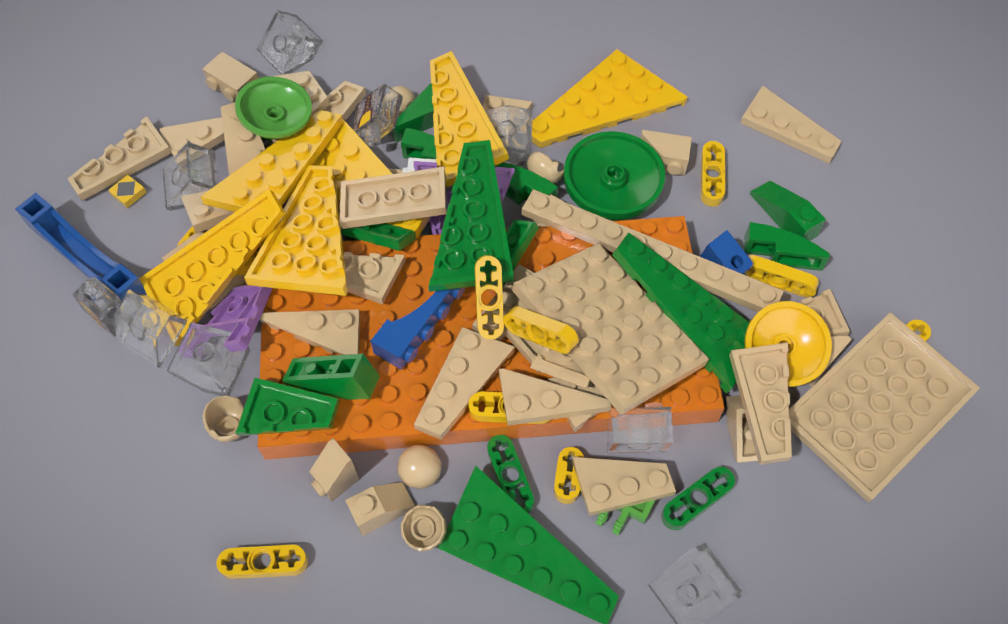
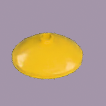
[745,301,832,387]

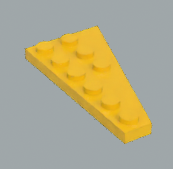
[200,110,343,212]
[139,189,285,346]

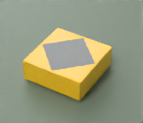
[108,174,147,208]

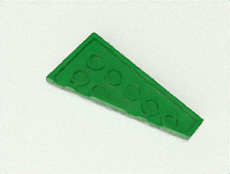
[612,232,750,393]
[438,465,619,624]

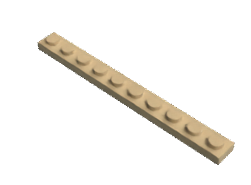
[522,189,784,312]

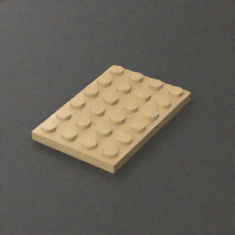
[512,243,709,415]
[789,312,980,503]

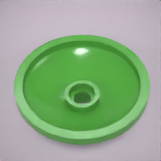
[235,76,312,139]

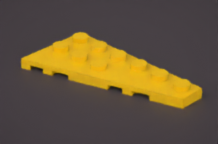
[430,51,509,188]

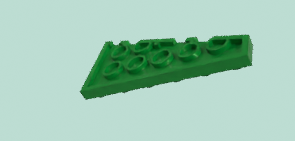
[428,140,514,292]

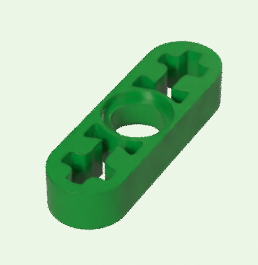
[487,435,534,514]
[661,467,735,530]

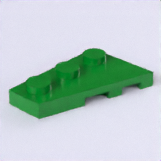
[235,377,340,436]

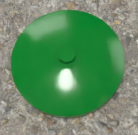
[563,131,665,220]

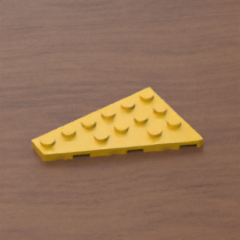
[523,49,688,148]
[313,120,430,239]
[244,165,348,296]

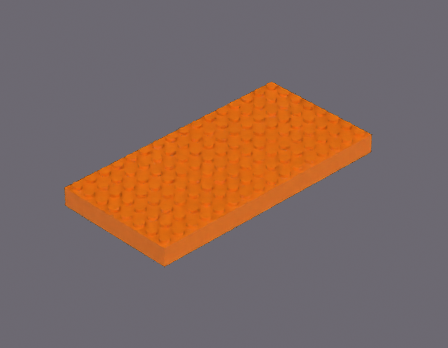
[257,216,725,460]

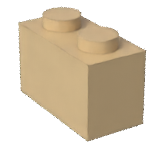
[202,52,258,102]

